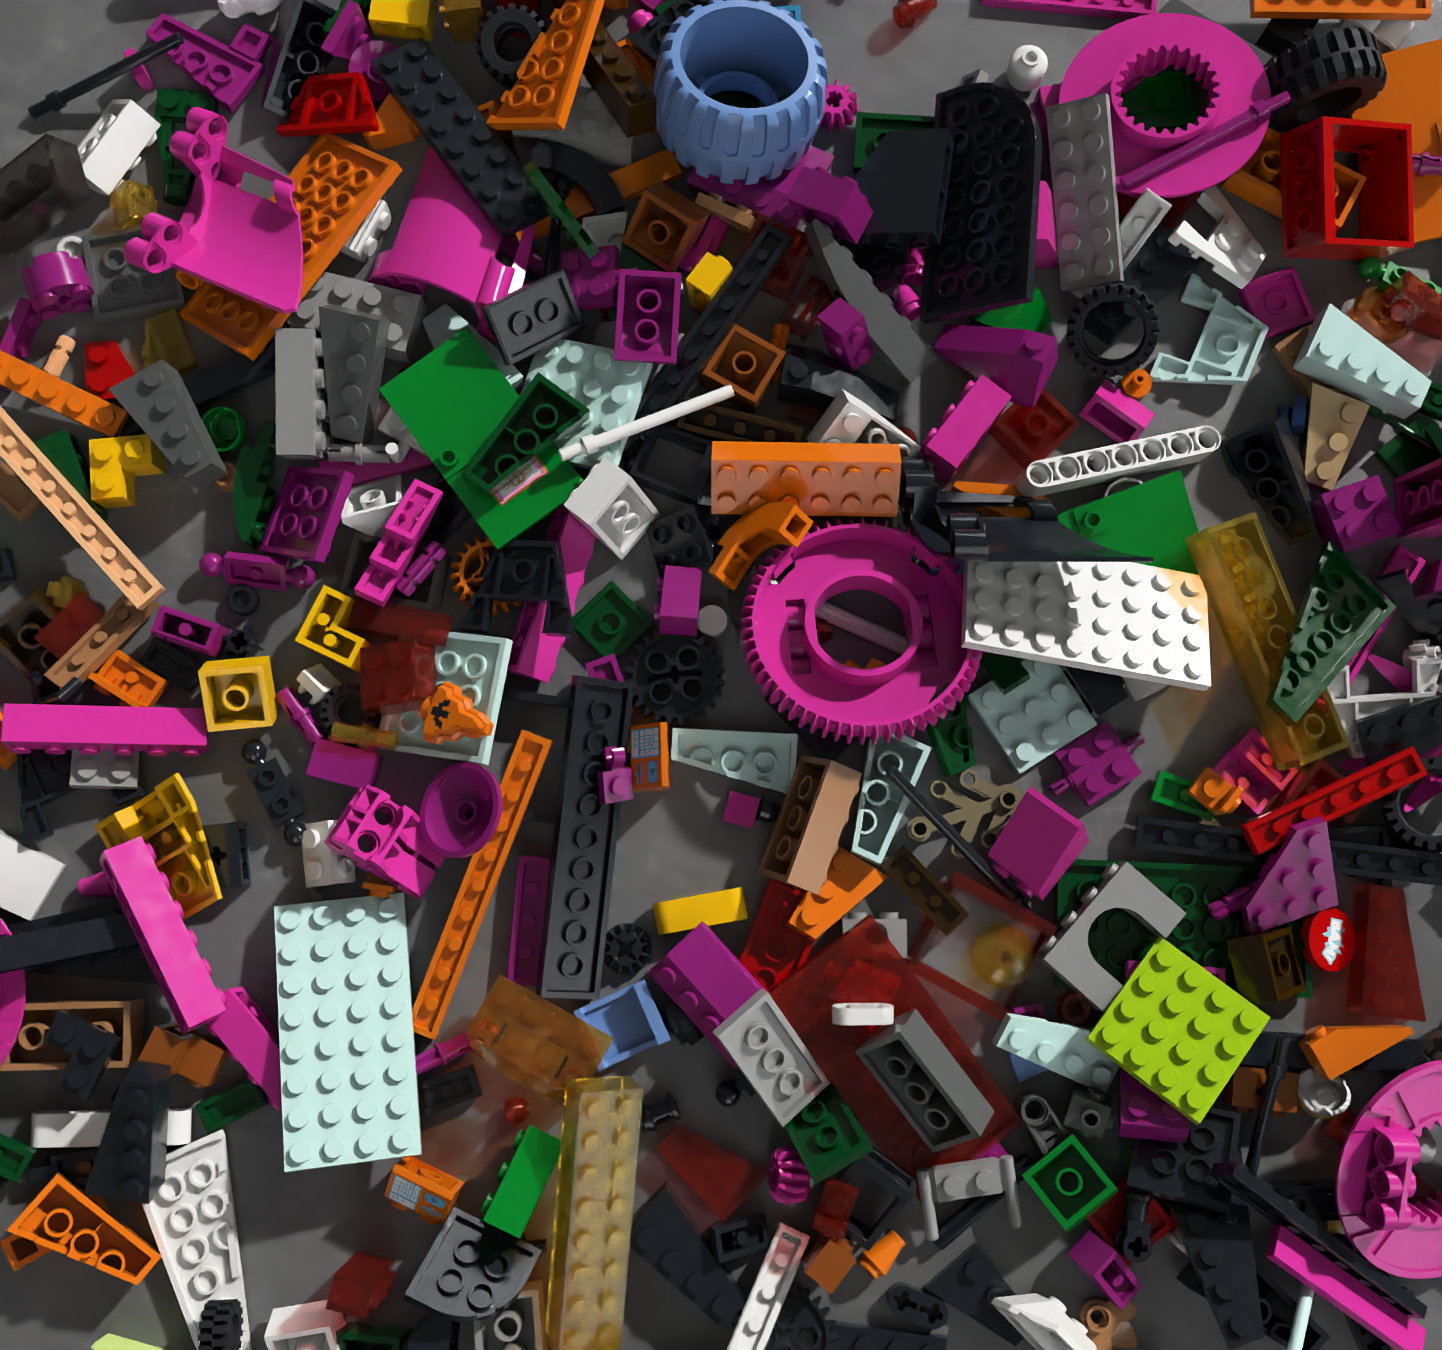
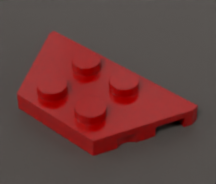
[276,72,379,137]

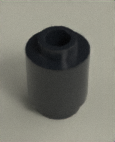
[661,1002,705,1046]

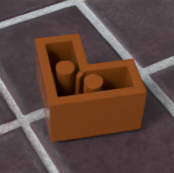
[138,1021,230,1089]

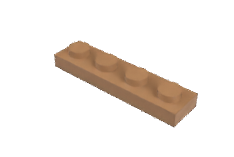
[44,594,159,689]

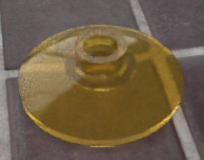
[971,924,1035,989]

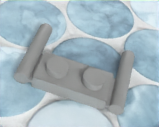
[916,1155,1022,1241]

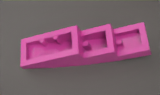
[354,479,443,608]

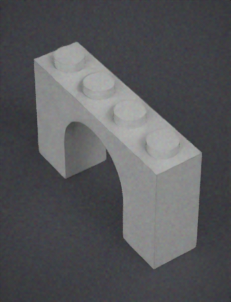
[1037,861,1187,1012]

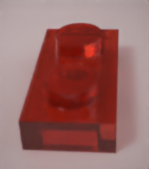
[33,592,105,659]

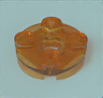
[1349,286,1410,344]

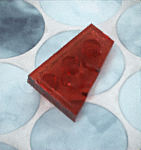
[655,1125,768,1222]

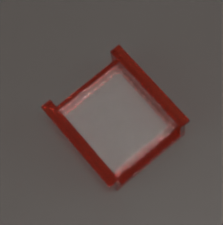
[903,871,1058,1021]

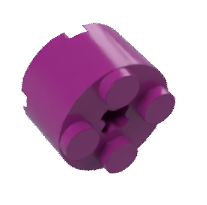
[20,251,95,320]

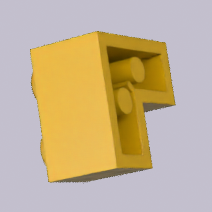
[89,434,165,509]
[295,585,373,673]

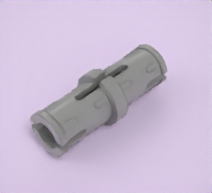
[328,442,393,465]

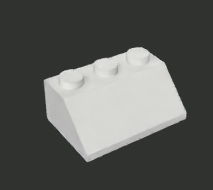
[61,99,161,196]

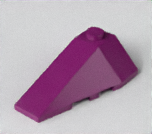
[934,324,1058,408]

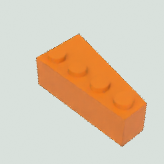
[6,1172,161,1285]

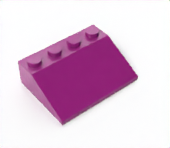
[687,146,835,240]

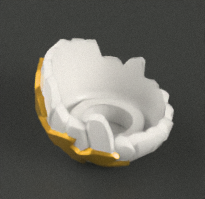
[1298,1068,1351,1120]

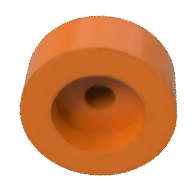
[1119,368,1152,401]

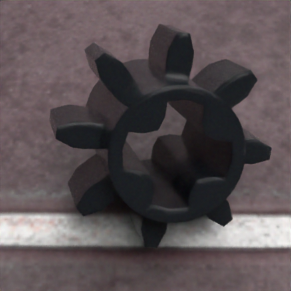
[223,624,264,659]

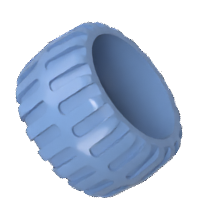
[652,0,827,185]

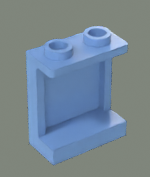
[571,978,671,1072]

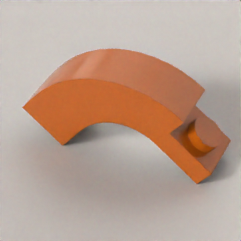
[708,502,813,591]

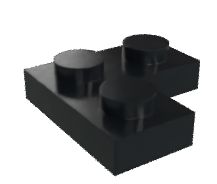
[44,1010,122,1100]

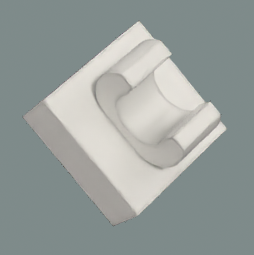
[296,663,341,705]

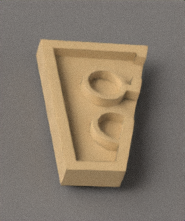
[1302,383,1370,491]

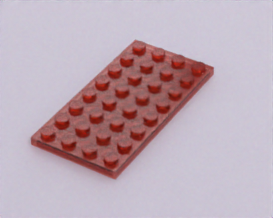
[767,914,1023,1202]

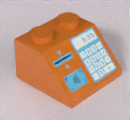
[625,722,670,792]
[384,1156,465,1226]

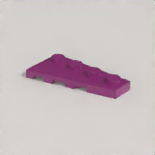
[146,13,265,114]

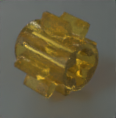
[46,575,90,612]

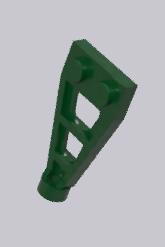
[154,89,219,206]

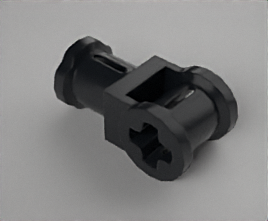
[1113,1190,1153,1263]

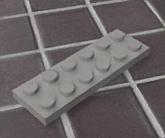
[1046,93,1124,292]

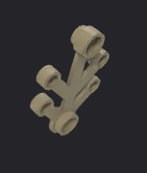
[905,770,1023,859]

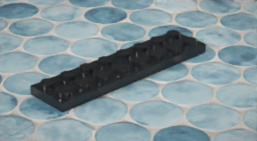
[371,37,550,240]

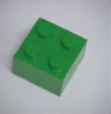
[1022,1134,1119,1233]

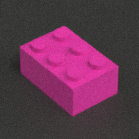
[919,375,1012,484]

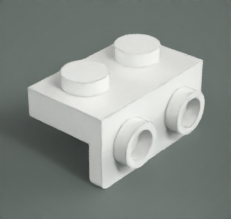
[302,820,356,888]

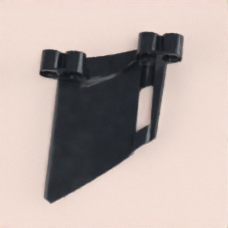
[900,456,1154,562]

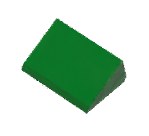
[968,287,1053,333]

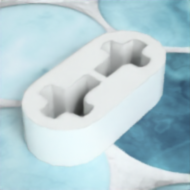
[832,1003,894,1025]

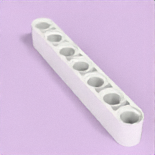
[1016,426,1221,497]

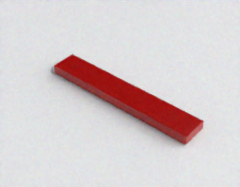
[1239,746,1428,856]

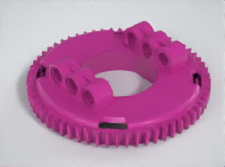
[740,517,983,745]

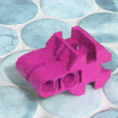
[324,784,446,900]

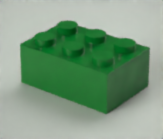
[481,1125,565,1239]

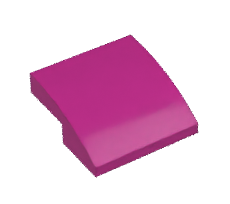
[1211,727,1299,818]

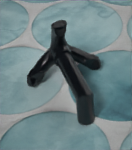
[30,670,83,705]

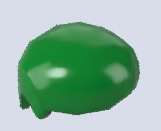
[202,405,247,453]

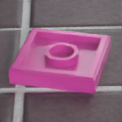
[1236,266,1315,340]

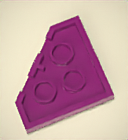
[1240,816,1339,935]

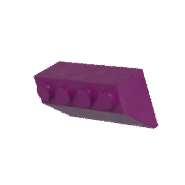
[648,921,790,1069]

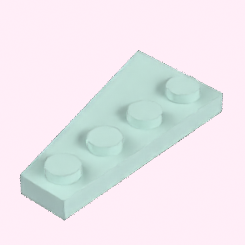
[671,727,798,794]
[992,1013,1120,1092]

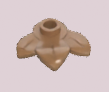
[1080,1299,1138,1350]

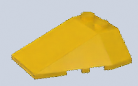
[95,772,222,920]

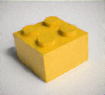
[198,656,278,732]

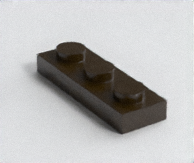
[881,845,970,937]

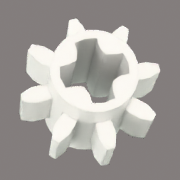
[1403,639,1442,672]

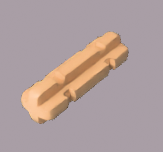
[42,335,76,378]

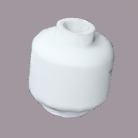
[1006,45,1048,92]

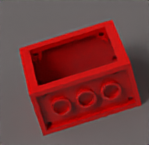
[1280,116,1414,261]

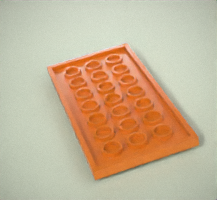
[178,134,402,361]

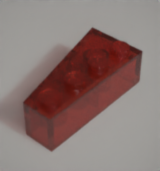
[1346,884,1426,1022]

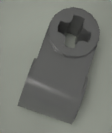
[1014,1091,1070,1157]

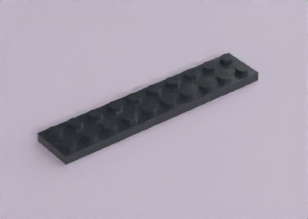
[535,675,634,999]

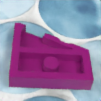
[321,0,372,59]

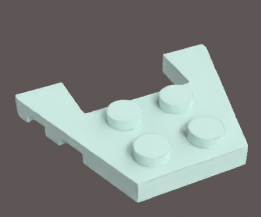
[1150,273,1269,386]

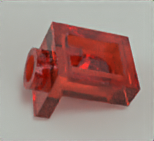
[812,1177,859,1239]

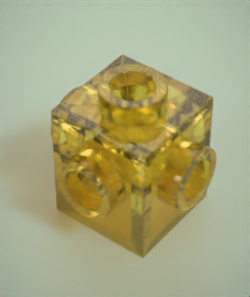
[109,180,158,228]

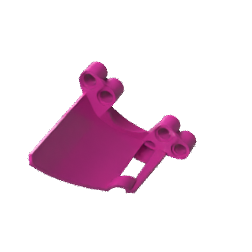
[124,107,303,314]
[368,145,537,341]

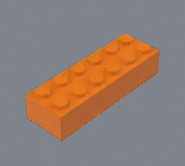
[711,441,902,517]

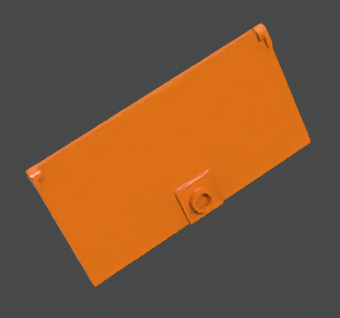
[1350,38,1442,244]

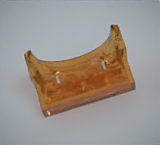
[466,974,614,1104]

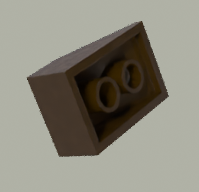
[0,587,81,696]

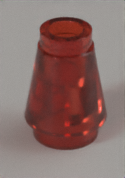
[892,0,937,29]

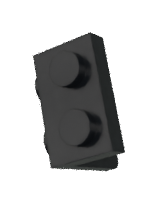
[646,504,722,578]

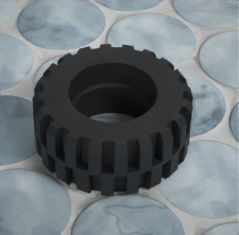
[1264,26,1387,132]

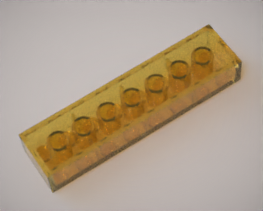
[1185,512,1351,771]
[544,1076,643,1350]

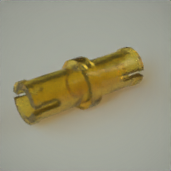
[331,722,399,751]

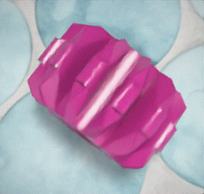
[818,79,858,134]
[767,1146,811,1205]

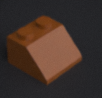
[622,181,710,272]
[702,324,786,413]

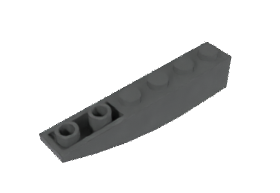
[804,218,937,387]

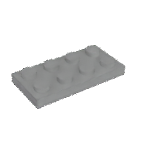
[712,988,830,1127]

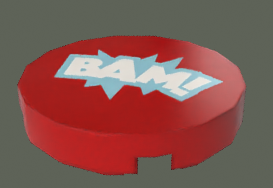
[1300,908,1355,971]

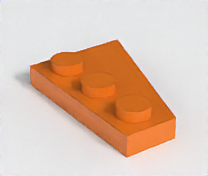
[786,845,889,941]

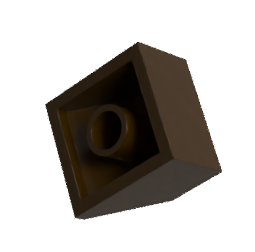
[1227,926,1306,1004]

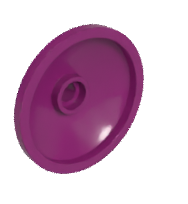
[420,762,502,859]

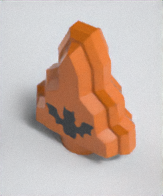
[420,681,494,745]

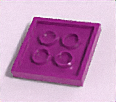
[259,465,355,563]

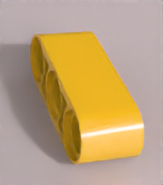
[652,887,748,935]

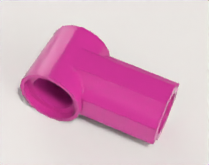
[679,216,728,273]

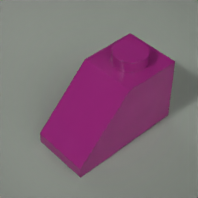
[1067,1230,1142,1310]

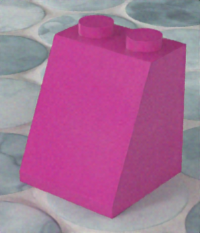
[1035,181,1059,269]
[988,787,1089,900]

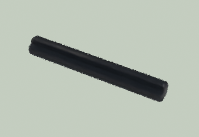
[933,1153,1035,1250]

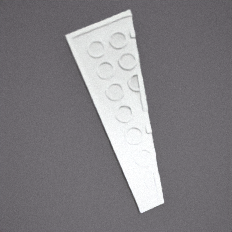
[142,1129,252,1350]

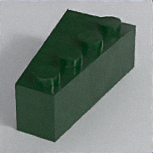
[462,372,590,499]

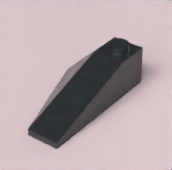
[261,0,337,120]

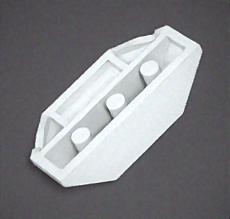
[991,1293,1097,1350]

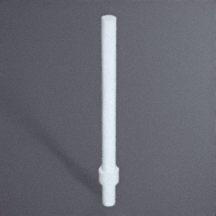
[558,385,734,462]

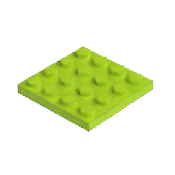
[1085,936,1271,1125]

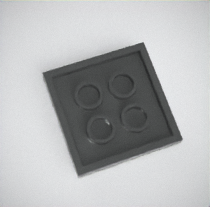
[81,225,188,325]

